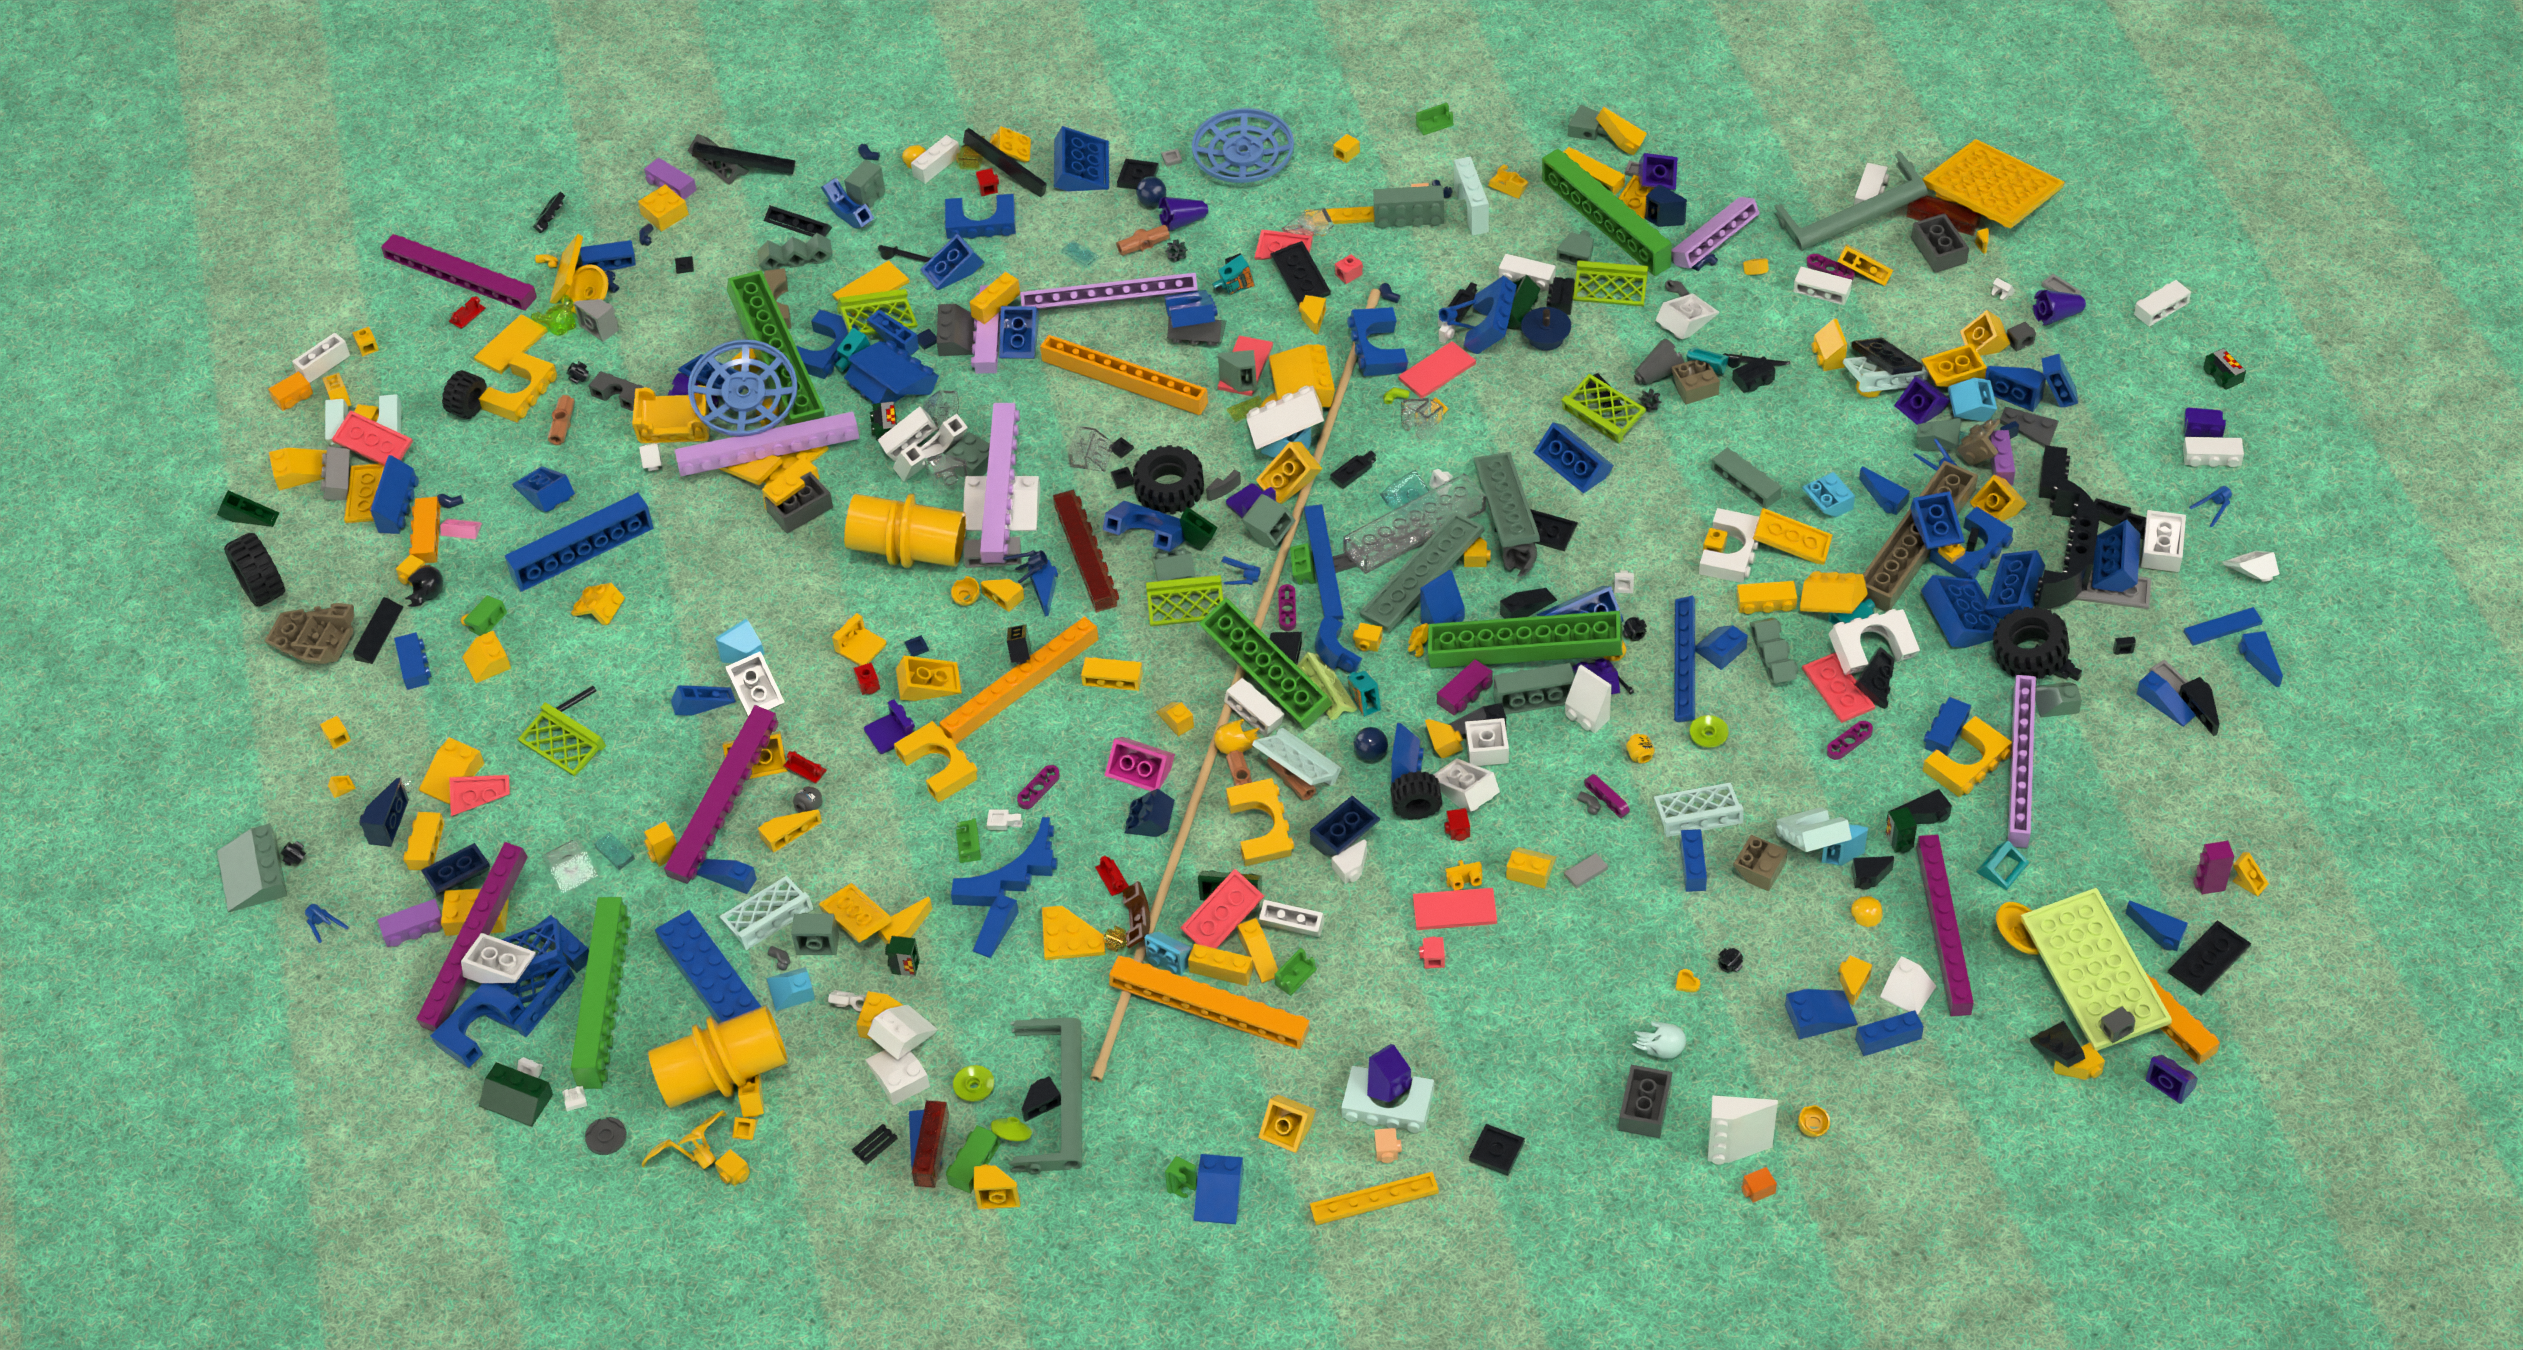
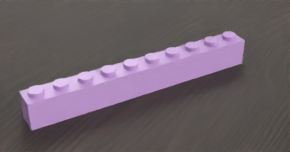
[1020,273,1198,310]
[980,403,1020,563]
[674,412,859,476]
[2008,675,2036,848]

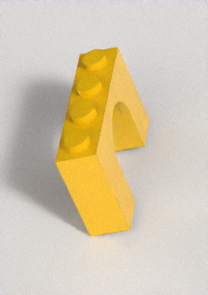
[479,351,557,423]
[1923,716,2012,798]
[894,721,978,803]
[1226,778,1294,866]

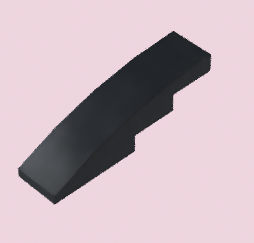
[2094,498,2146,540]

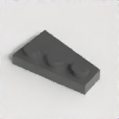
[2000,406,2059,448]

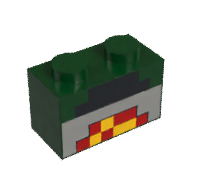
[2203,348,2246,390]
[870,401,897,441]
[1885,807,1917,853]
[885,936,920,977]

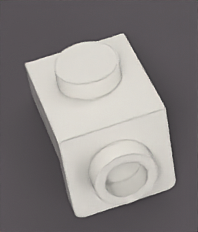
[1438,315,1455,343]

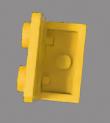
[990,126,1031,163]
[762,469,805,510]
[571,583,625,625]
[832,613,887,666]

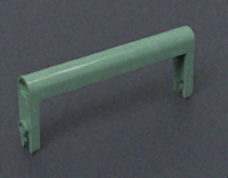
[1774,151,1928,250]
[1009,1017,1082,1174]

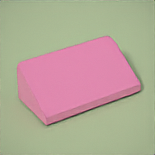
[440,519,482,539]

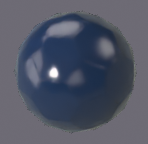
[1136,176,1167,207]
[1353,727,1388,761]

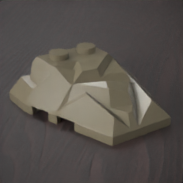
[265,603,354,664]

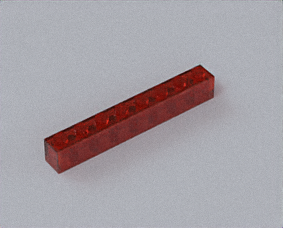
[1053,489,1119,613]

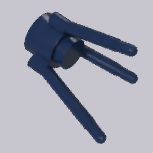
[1003,550,1048,583]

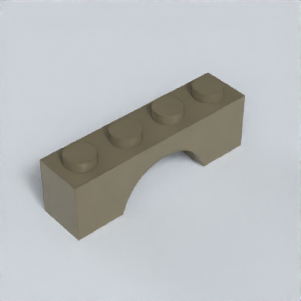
[764,268,792,329]

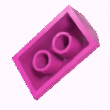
[1104,737,1175,791]

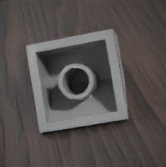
[574,299,619,342]

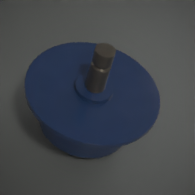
[1521,307,1571,351]

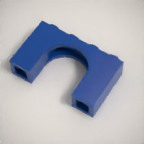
[945,194,1016,239]
[1464,276,1517,354]
[1164,290,1218,328]
[1347,307,1408,376]
[796,309,859,379]
[1103,501,1186,552]
[1929,506,2013,580]
[430,983,525,1068]

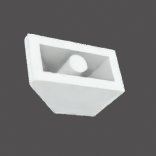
[639,442,662,471]
[1331,839,1367,884]

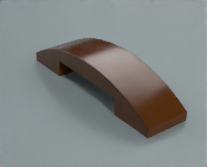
[1123,881,1151,948]

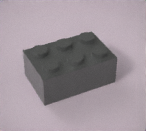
[1911,213,1969,273]
[764,471,833,534]
[1618,1064,1673,1138]

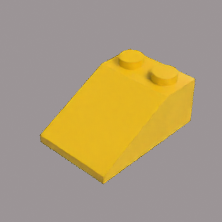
[1921,343,1987,387]
[1256,442,1322,504]
[269,448,327,491]
[896,655,962,701]
[419,737,485,805]

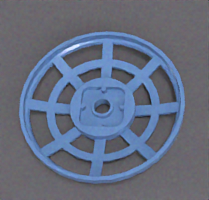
[1192,108,1294,183]
[688,339,797,436]

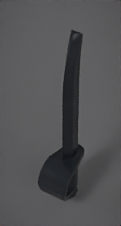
[878,245,931,262]
[1722,353,1791,368]

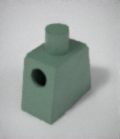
[1568,105,1608,141]
[1556,230,1594,266]

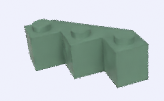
[758,233,832,270]
[1750,617,1798,684]

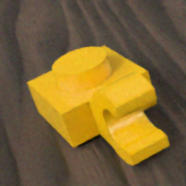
[1408,623,1429,658]

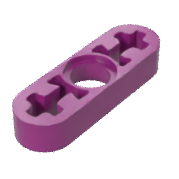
[1807,254,1854,281]
[1278,584,1296,631]
[1827,721,1873,760]
[1017,765,1060,809]
[1584,774,1630,818]

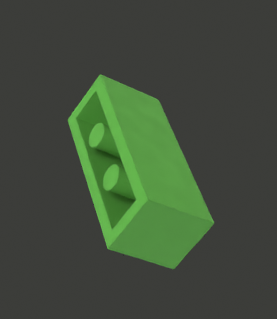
[946,1125,1001,1194]

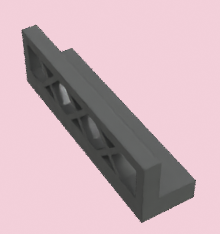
[688,134,749,184]

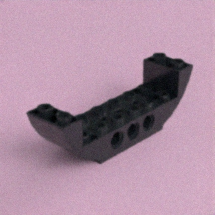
[2034,476,2101,609]

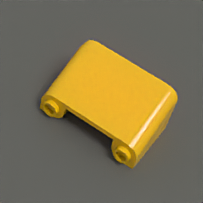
[632,385,709,443]

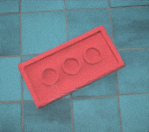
[1218,335,1273,396]
[1398,341,1476,399]
[331,410,413,466]
[1802,652,1875,723]
[1180,869,1265,949]
[1413,888,1497,930]

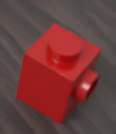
[976,168,999,197]
[853,662,880,695]
[1444,808,1470,841]

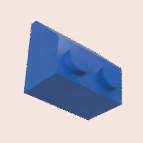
[1695,625,1748,670]

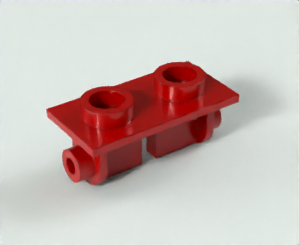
[449,296,486,329]
[783,751,827,783]
[1095,855,1129,896]

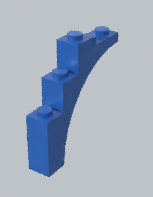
[951,817,1058,907]

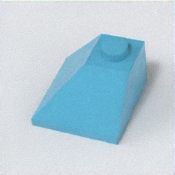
[715,619,764,663]
[766,967,815,1011]

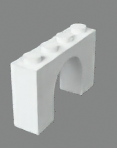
[893,414,968,481]
[1699,508,1759,583]
[1829,609,1920,675]

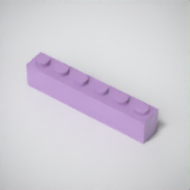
[1671,197,1760,268]
[971,285,1001,374]

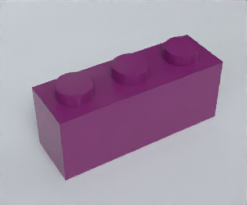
[1437,659,1493,716]
[2194,841,2235,895]

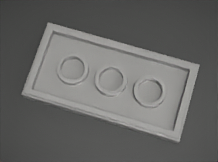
[2073,570,2151,609]

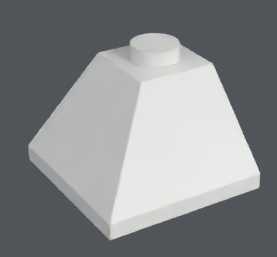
[2222,551,2279,582]
[1880,956,1936,1015]

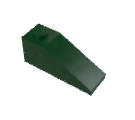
[217,490,280,527]

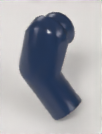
[858,144,880,160]
[1432,180,1453,198]
[639,223,654,246]
[1692,254,1718,271]
[605,271,619,293]
[1379,283,1401,303]
[437,494,464,509]

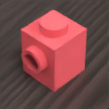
[1335,254,1363,284]
[1419,937,1445,969]

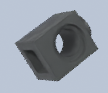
[2007,321,2036,352]
[2100,1006,2135,1043]

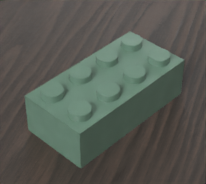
[1373,185,1444,228]
[1494,663,1574,715]

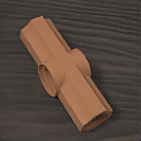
[1116,225,1170,255]
[548,395,575,445]
[1226,750,1252,786]
[1267,757,1316,800]

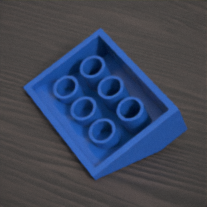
[1054,126,1109,192]
[848,340,939,395]
[1921,575,2000,648]

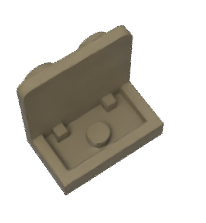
[1957,418,2001,465]

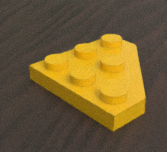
[1042,906,1105,960]

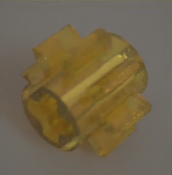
[1103,926,1126,952]

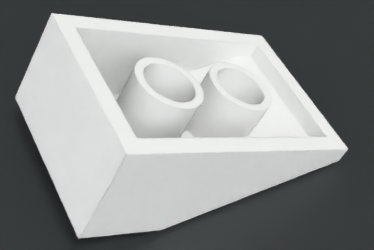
[1655,293,1719,339]
[2141,510,2186,572]
[725,651,785,716]
[1565,665,1611,733]
[1433,758,1500,812]
[461,933,536,983]
[867,1005,938,1060]
[865,1050,930,1105]

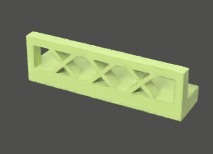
[1297,652,1357,720]

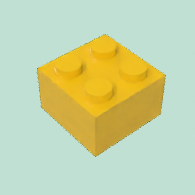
[638,184,689,232]

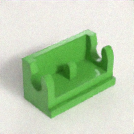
[1416,102,1454,136]
[1290,543,1316,585]
[464,595,507,636]
[956,818,981,863]
[1274,948,1317,996]
[1165,1156,1197,1198]

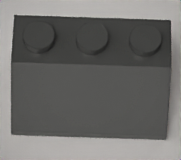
[937,304,975,356]
[1167,317,1227,346]

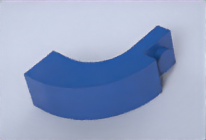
[821,178,875,228]
[1315,614,1362,673]

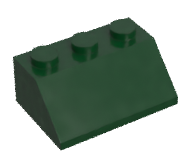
[1507,275,1541,329]
[1198,870,1263,905]
[479,1062,553,1127]

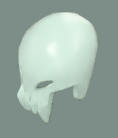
[1632,1021,1686,1059]

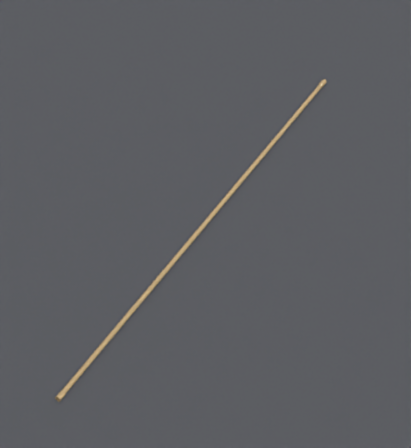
[1090,289,1381,1082]

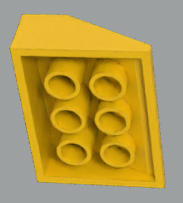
[1269,344,1335,407]

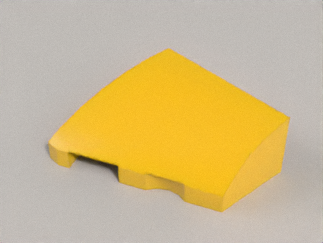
[1488,164,1529,199]

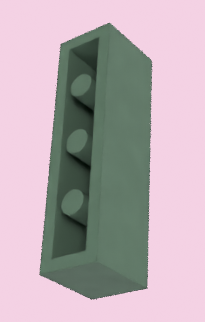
[1711,447,1782,509]

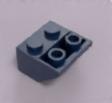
[1645,184,1687,227]
[1125,788,1175,837]

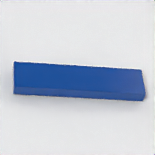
[2184,607,2263,646]

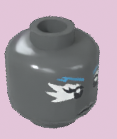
[793,786,822,813]

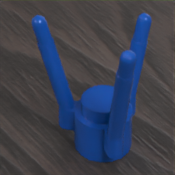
[1439,300,1476,329]
[1913,439,1957,471]
[2189,486,2232,527]
[1221,556,1261,585]
[305,904,349,943]

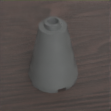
[1634,338,1685,385]

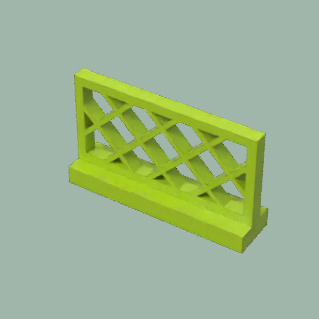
[1573,260,1648,307]
[837,289,918,335]
[1561,374,1646,444]
[1146,575,1223,627]
[517,702,606,777]

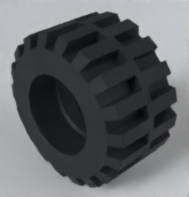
[442,370,487,419]
[1390,771,1442,820]

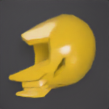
[1214,719,1261,755]

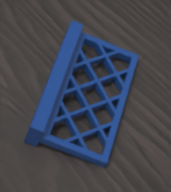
[496,919,567,988]
[486,956,576,1037]

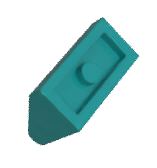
[1687,347,1729,375]
[1976,840,2029,890]

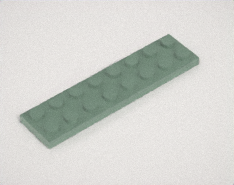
[1474,452,1540,547]
[1359,512,1485,632]

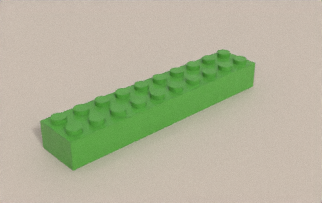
[1542,148,1672,276]
[727,270,825,425]
[1428,611,1623,668]
[571,897,631,1089]

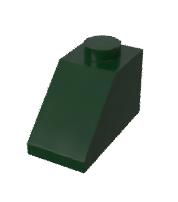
[1179,507,1218,551]

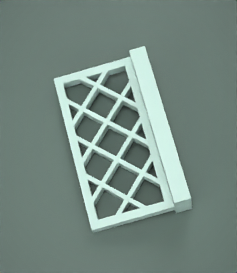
[1843,352,1928,392]
[1252,728,1341,785]
[1654,783,1744,837]
[719,876,813,950]

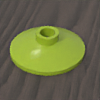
[1689,715,1729,748]
[953,1065,994,1102]
[990,1117,1032,1141]

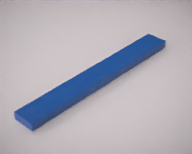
[1304,504,1344,620]
[1674,595,1695,722]

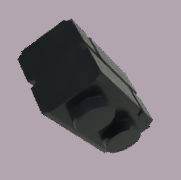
[1546,277,1575,315]
[1732,356,1775,393]

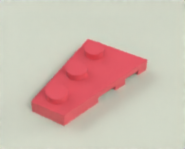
[1254,229,1313,260]
[449,775,510,816]

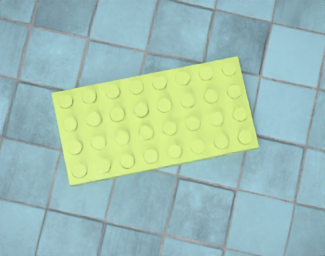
[2021,888,2172,1051]

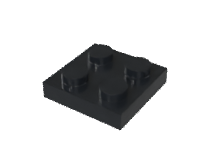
[1117,158,1159,189]
[1469,1124,1525,1176]

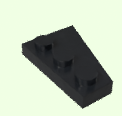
[1854,647,1895,709]
[2030,1021,2085,1068]

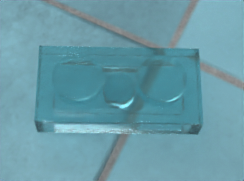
[1061,240,1099,269]
[594,832,635,870]

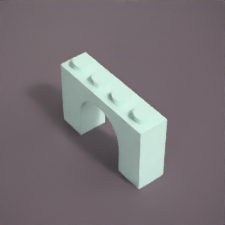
[1454,156,1489,235]
[325,394,401,448]
[1775,807,1852,852]
[1341,1066,1434,1133]

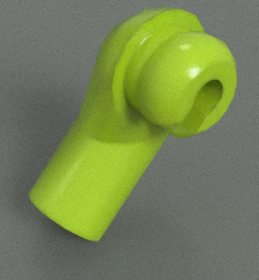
[1383,387,1410,404]

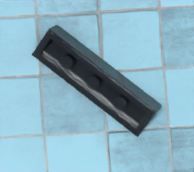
[764,205,833,237]
[353,597,404,664]

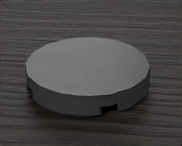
[585,1117,627,1155]

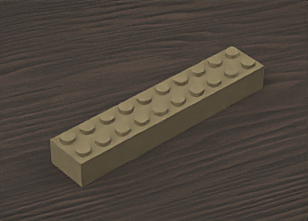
[1862,460,1978,612]

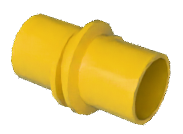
[844,493,967,568]
[648,1005,788,1109]

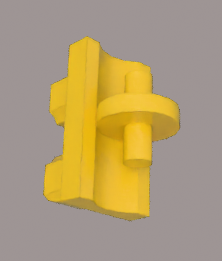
[1445,860,1483,890]

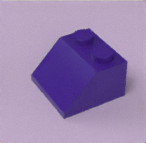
[1638,153,1678,190]
[1894,376,1950,425]
[1367,1044,1412,1102]
[2145,1055,2198,1104]

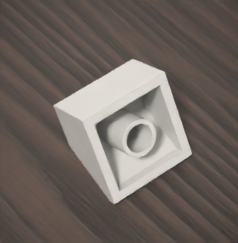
[1465,718,1509,766]

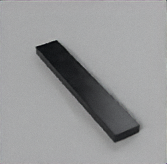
[963,128,1047,197]
[692,142,796,174]

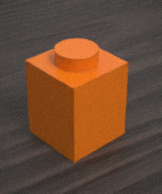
[1741,1167,1777,1203]

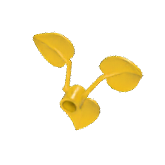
[642,1110,726,1169]

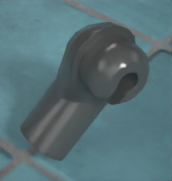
[1665,280,1689,297]
[1577,791,1601,815]
[768,946,790,970]

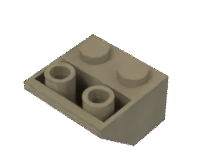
[1671,360,1720,405]
[1733,835,1788,892]

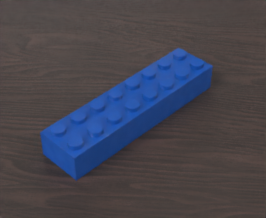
[504,492,654,592]
[655,909,762,1024]

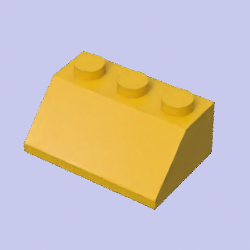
[1800,571,1868,614]
[723,731,788,779]

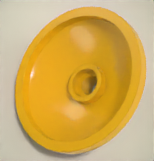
[563,265,608,314]
[1996,902,2040,955]

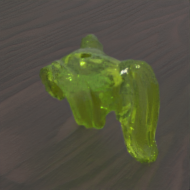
[531,295,576,336]

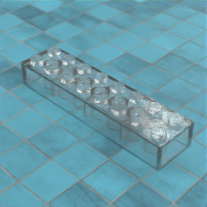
[1343,473,1487,574]

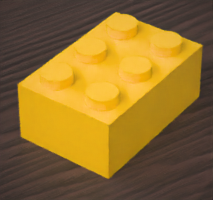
[441,889,509,936]

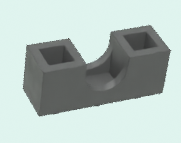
[589,371,644,411]

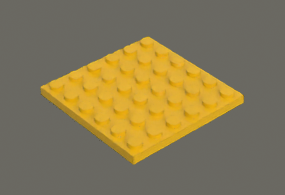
[1922,139,2065,229]

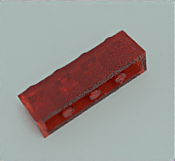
[1906,196,1981,236]
[912,1100,949,1188]

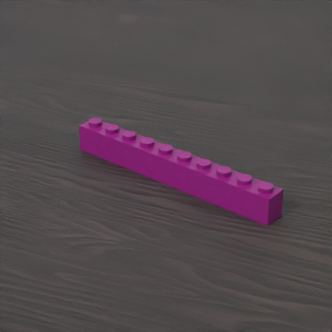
[381,234,537,311]
[664,705,779,884]
[1916,834,1974,1017]
[416,842,528,1031]

